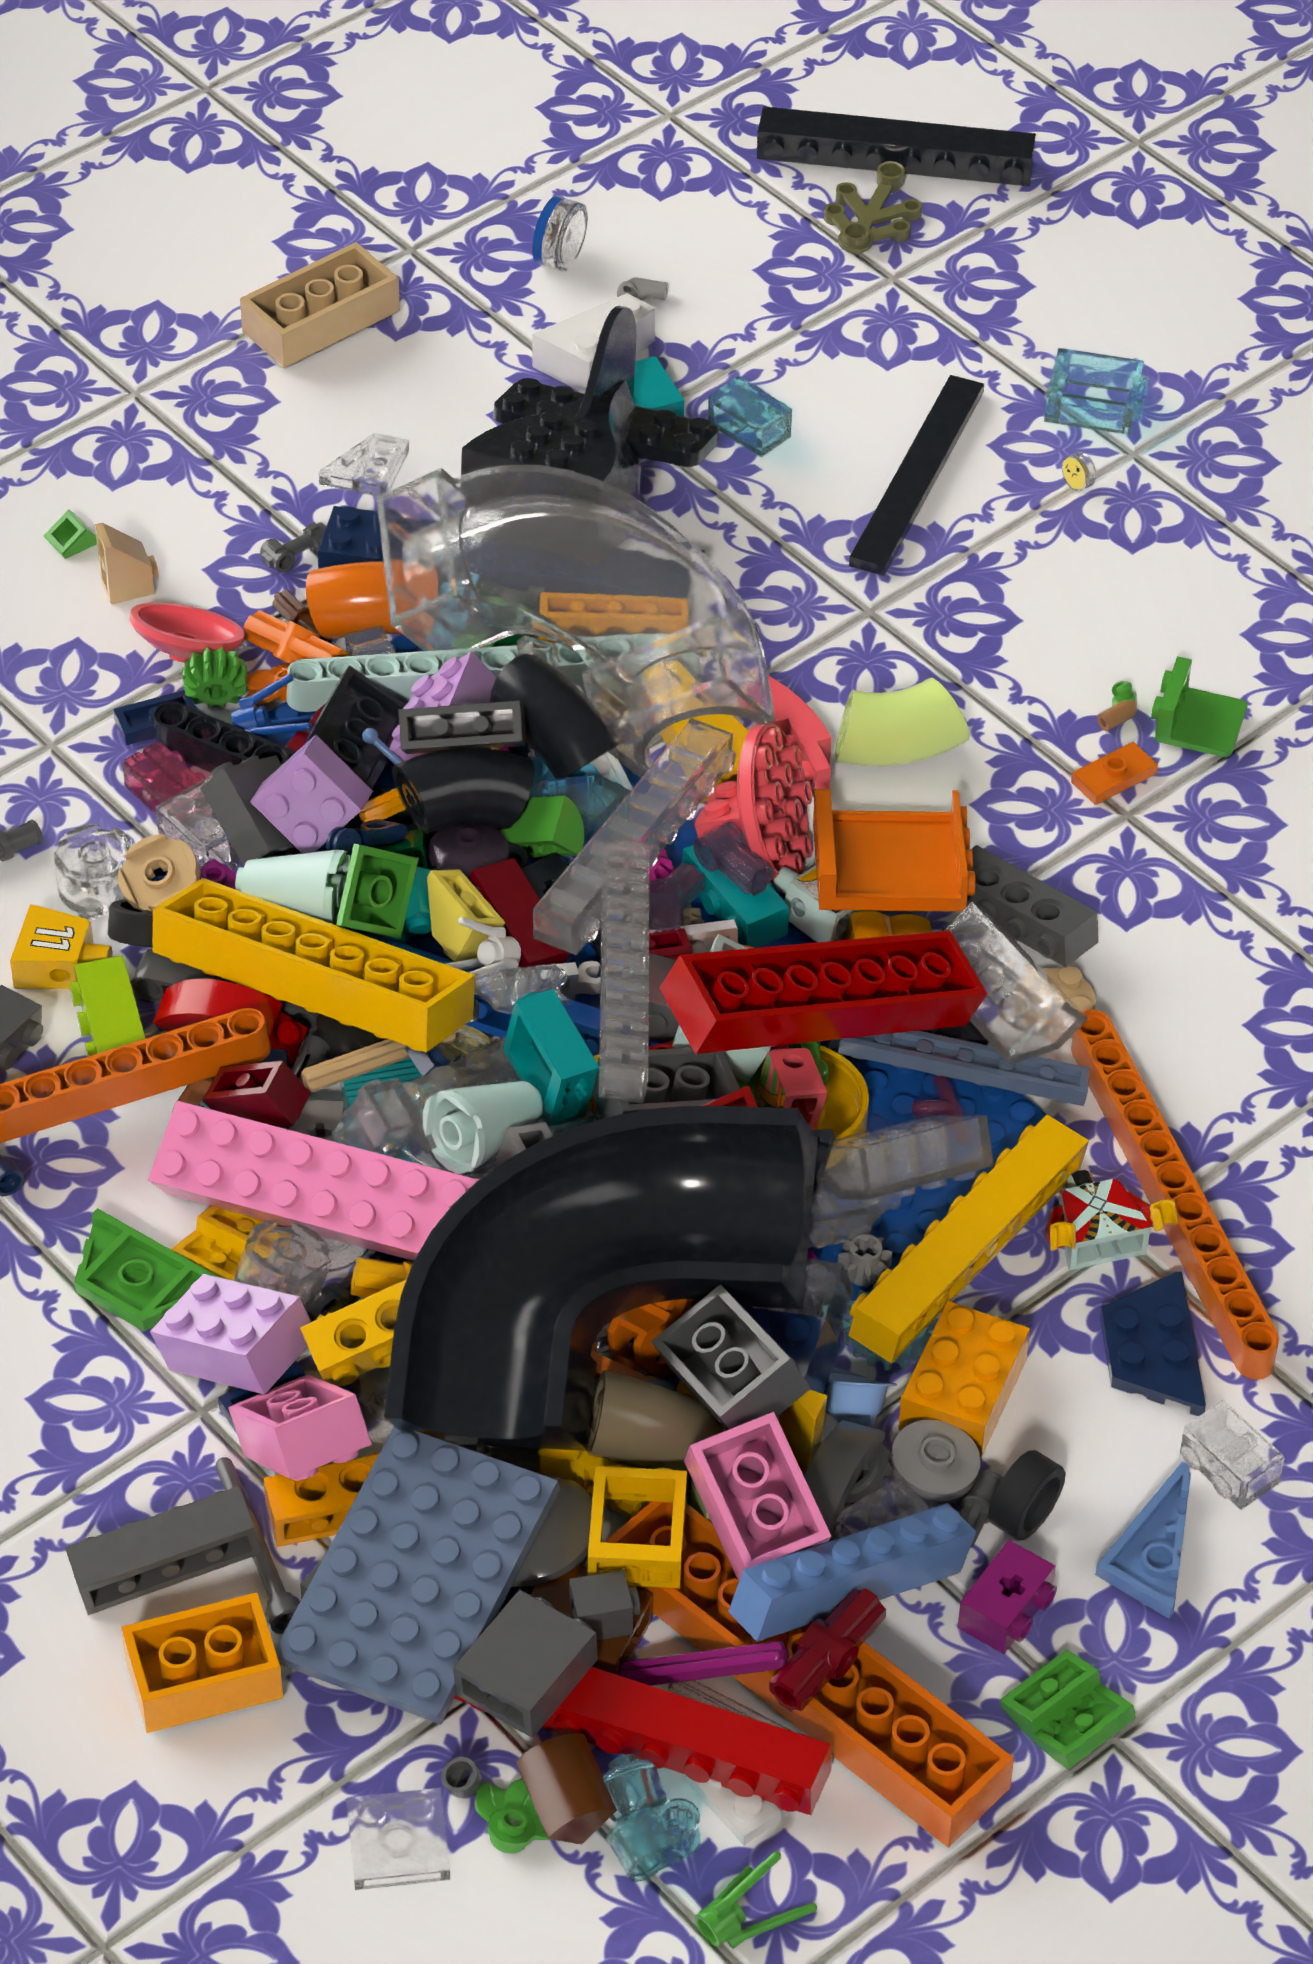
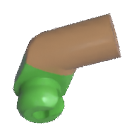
[1097,681,1137,731]

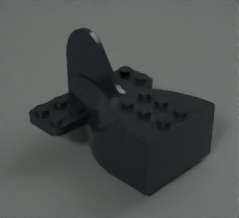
[459,306,719,564]

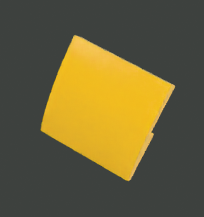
[171,1205,292,1286]

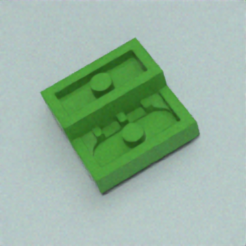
[1000,1649,1136,1770]

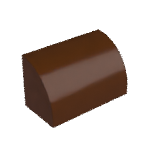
[516,1733,617,1845]

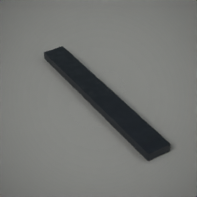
[849,375,984,576]

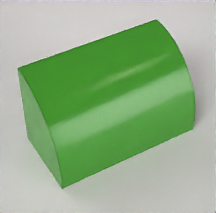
[500,796,584,858]

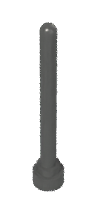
[215,1457,300,1634]

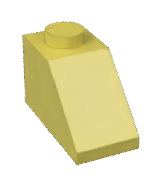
[427,869,505,962]

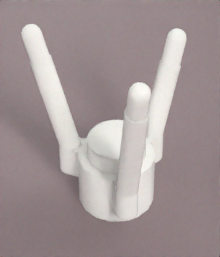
[446,917,521,979]

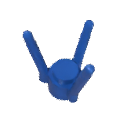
[231,674,315,736]

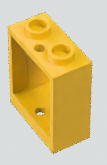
[588,1465,687,1589]

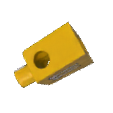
[10,904,113,989]

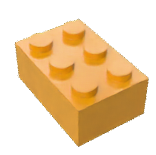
[898,1301,1030,1458]
[121,1592,283,1733]

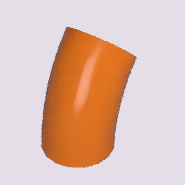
[306,561,440,641]

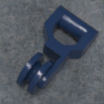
[326,819,407,857]

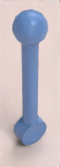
[362,728,403,765]

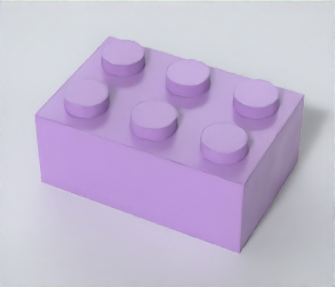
[389,651,496,762]
[150,1274,311,1395]

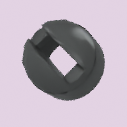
[441,1757,483,1799]

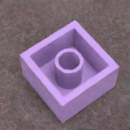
[250,735,373,854]

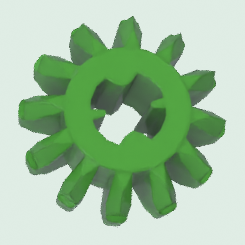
[182,646,248,709]

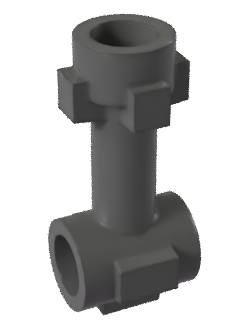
[260,522,326,572]

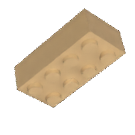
[240,242,400,368]

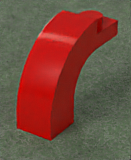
[153,979,307,1065]

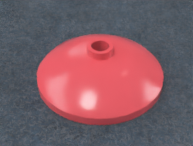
[129,602,244,663]

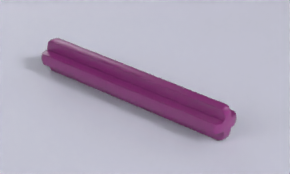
[618,1641,789,1686]

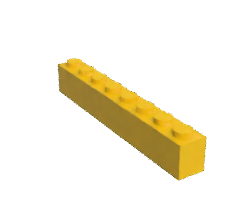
[848,1114,1089,1364]

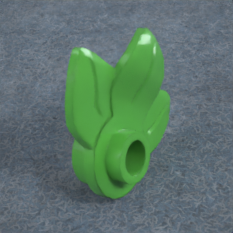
[475,1778,551,1854]

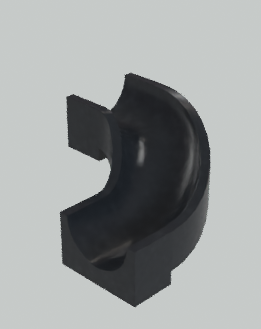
[384,1106,818,1451]

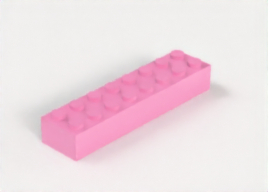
[148,1100,478,1261]

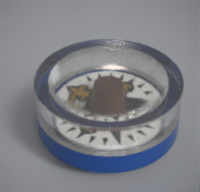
[532,195,588,272]

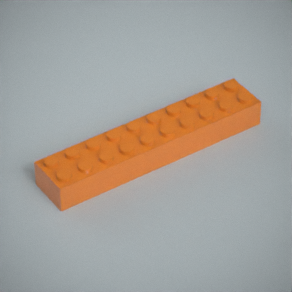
[605,1501,1014,1848]

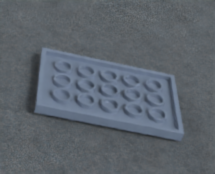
[275,1427,561,1725]

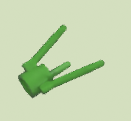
[695,1851,817,1949]

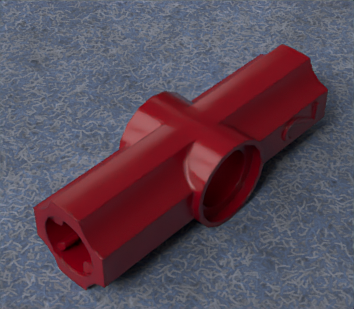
[769,1588,886,1712]

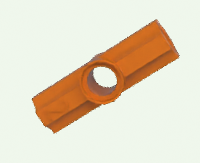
[244,610,349,664]

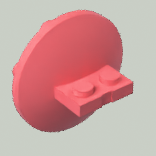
[694,723,813,883]

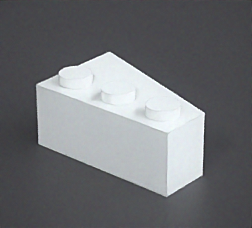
[532,293,655,394]

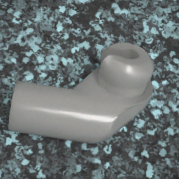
[617,277,669,300]

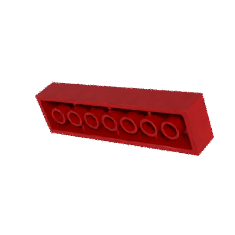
[659,930,988,1054]

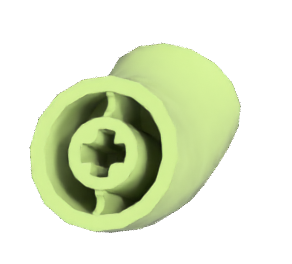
[835,678,970,766]

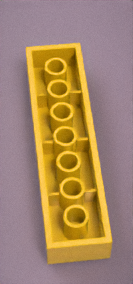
[153,878,475,1053]

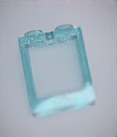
[1044,348,1149,435]

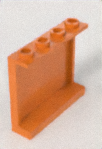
[813,789,975,912]

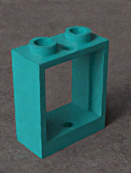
[503,989,600,1128]

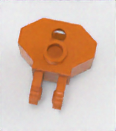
[607,1299,694,1379]

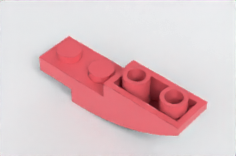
[742,668,832,797]

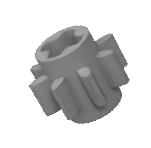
[837,1232,892,1288]

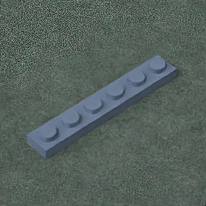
[838,1031,1090,1106]

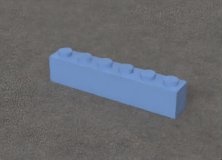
[728,1503,976,1642]

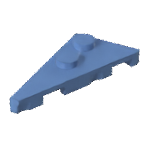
[1095,1461,1191,1619]

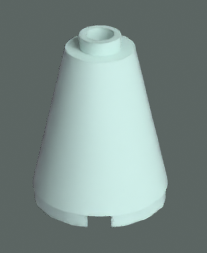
[235,850,351,927]
[422,1081,543,1174]

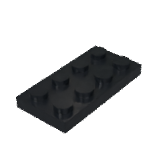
[303,666,406,790]

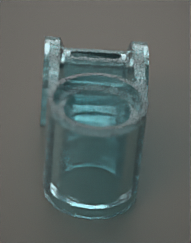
[607,1798,701,1882]

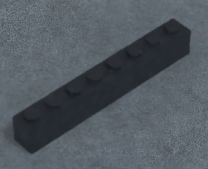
[757,106,1036,187]

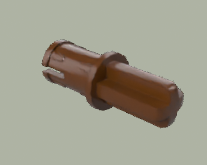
[272,590,332,643]

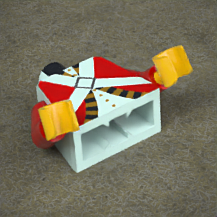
[1044,1170,1179,1271]

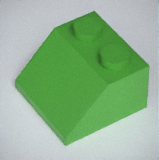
[336,844,419,939]

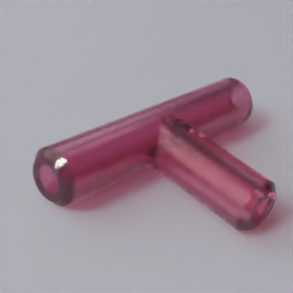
[912,1075,973,1142]

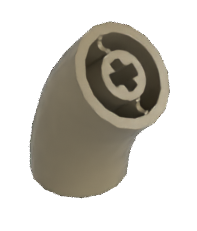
[587,1370,726,1490]

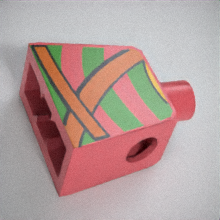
[757,1044,827,1130]

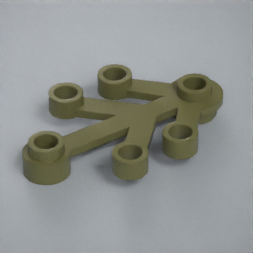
[824,161,922,254]

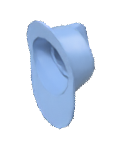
[824,1367,897,1427]

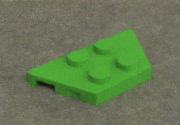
[74,1208,220,1331]

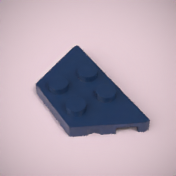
[1100,1272,1206,1416]

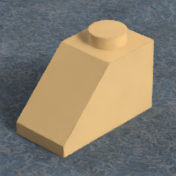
[95,522,159,604]

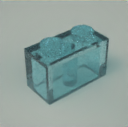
[708,376,792,458]

